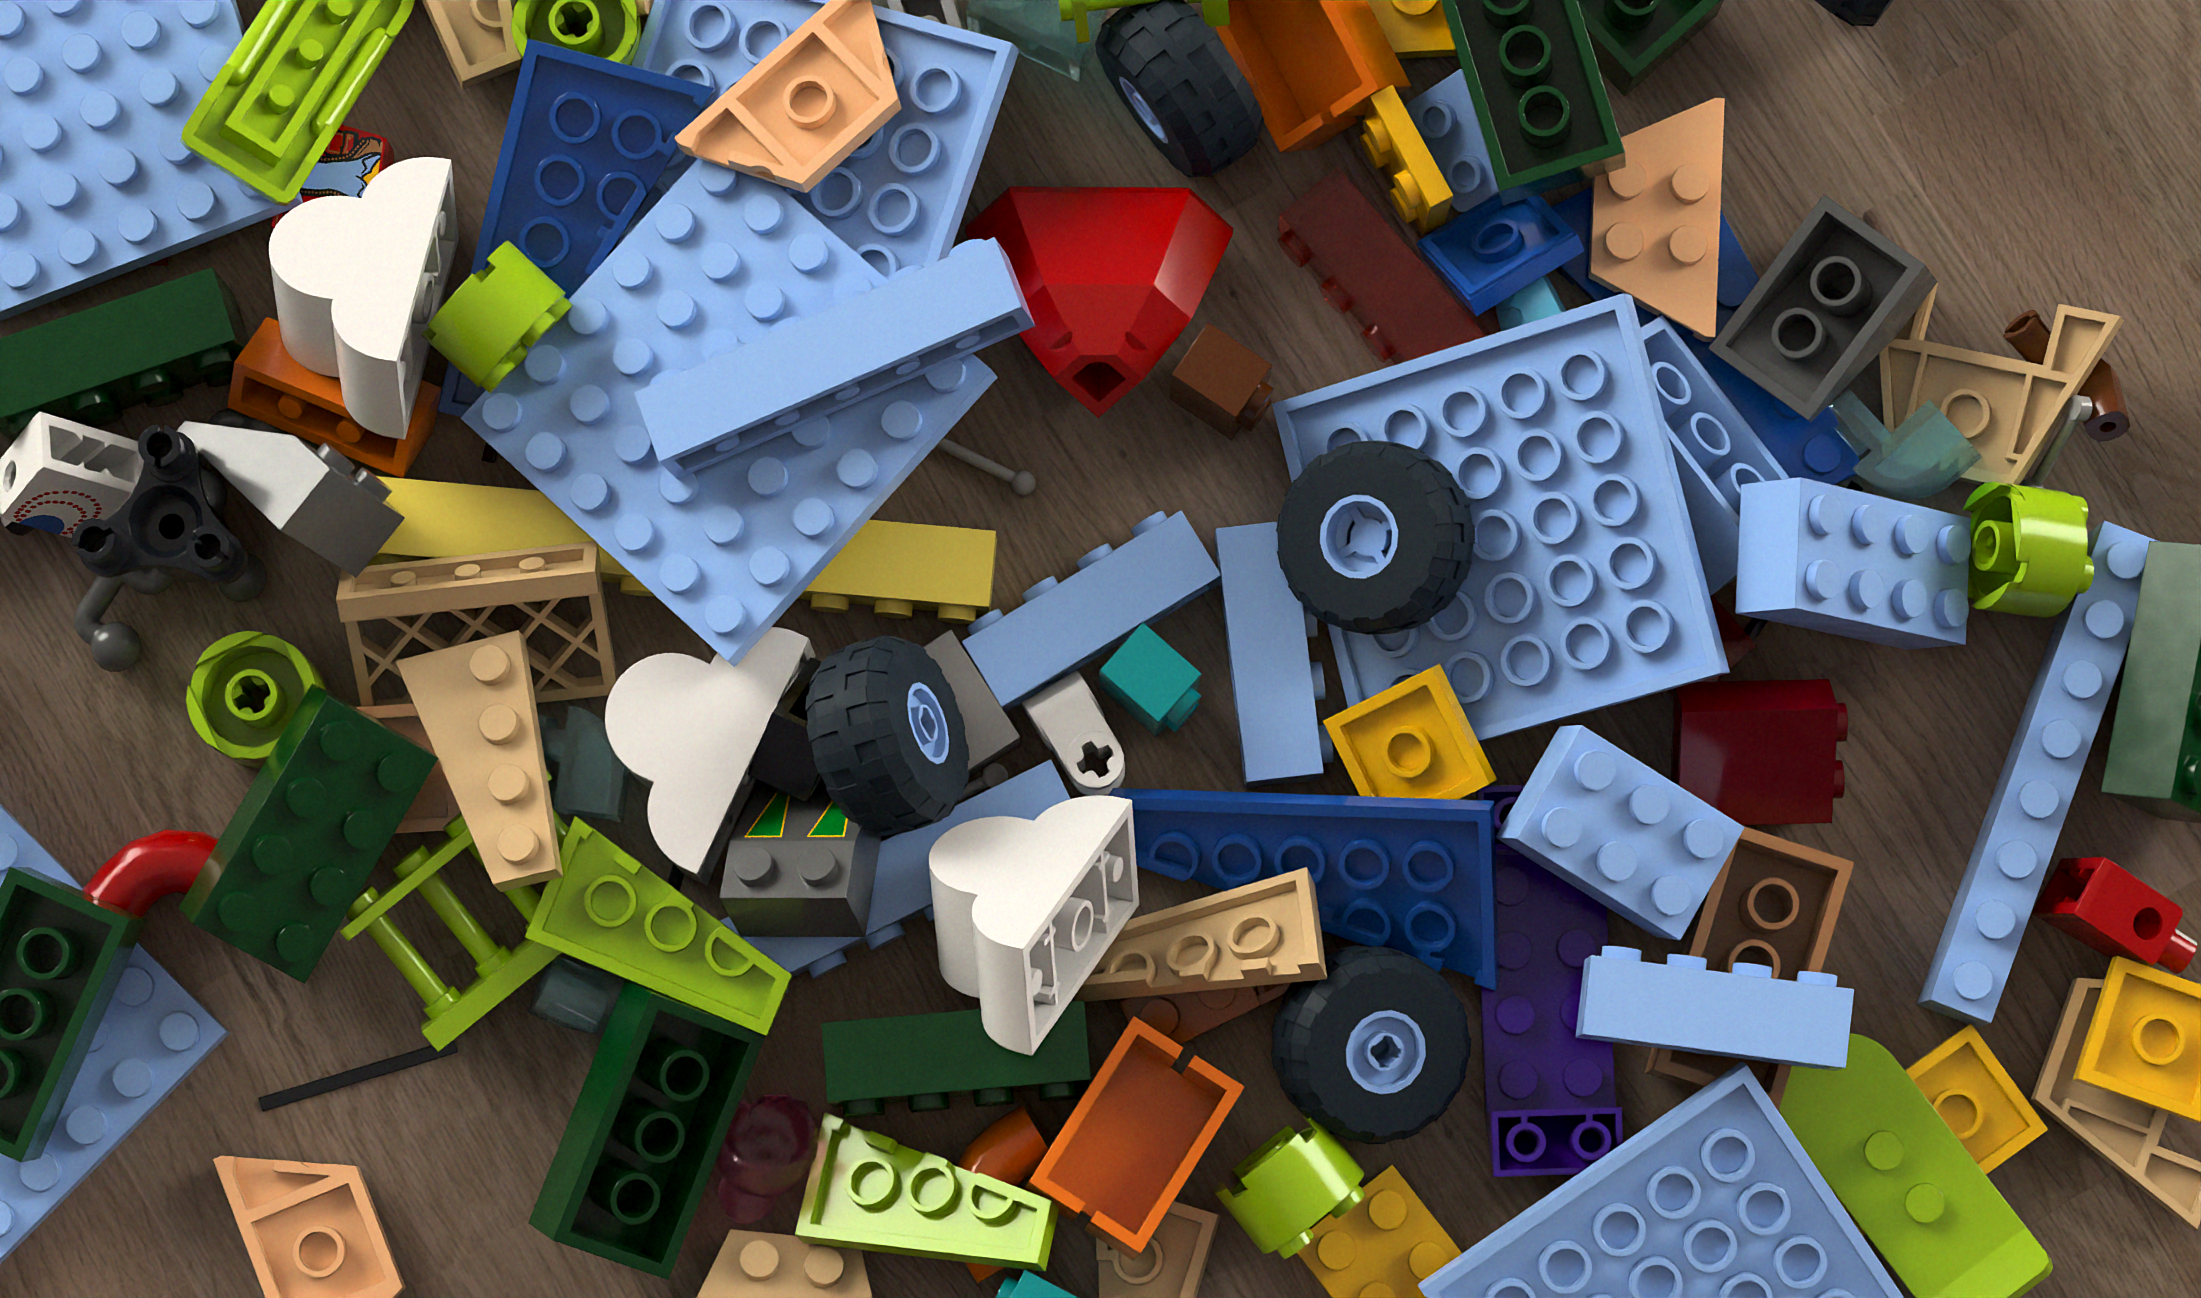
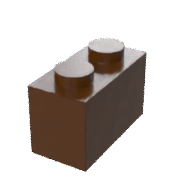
[1169,322,1274,441]

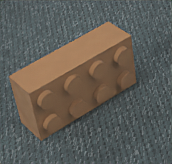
[1645,826,1855,1110]

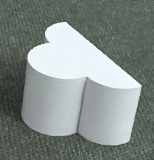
[269,157,459,439]
[605,627,816,886]
[929,795,1139,1055]

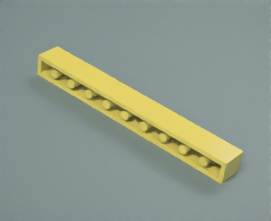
[367,476,997,624]

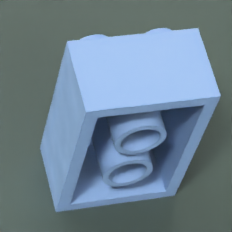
[1495,725,1745,940]

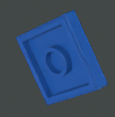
[1416,194,1585,317]

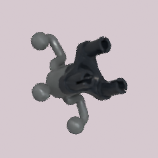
[71,408,288,672]

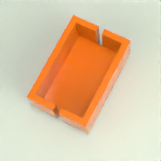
[1215,0,1412,153]
[1024,1016,1245,1261]

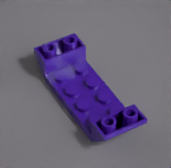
[1476,785,1623,1177]

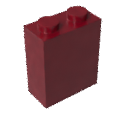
[1670,679,1848,825]

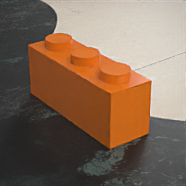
[227,317,442,479]

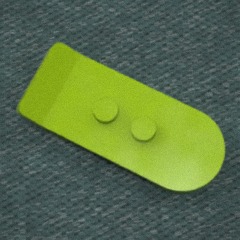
[180,0,415,206]
[1779,1033,2053,1298]

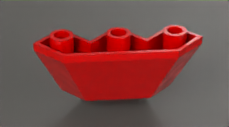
[965,186,1233,418]

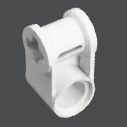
[1021,670,1125,796]

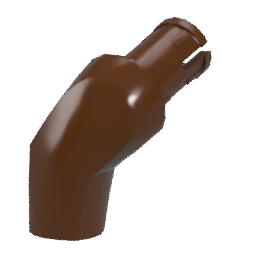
[2003,310,2130,442]

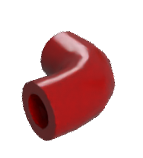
[82,829,219,917]

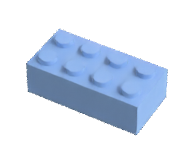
[1640,315,1790,596]
[1735,477,1971,650]

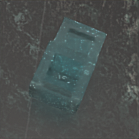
[1830,388,1982,499]
[538,705,630,822]

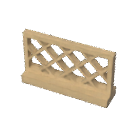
[336,541,618,707]

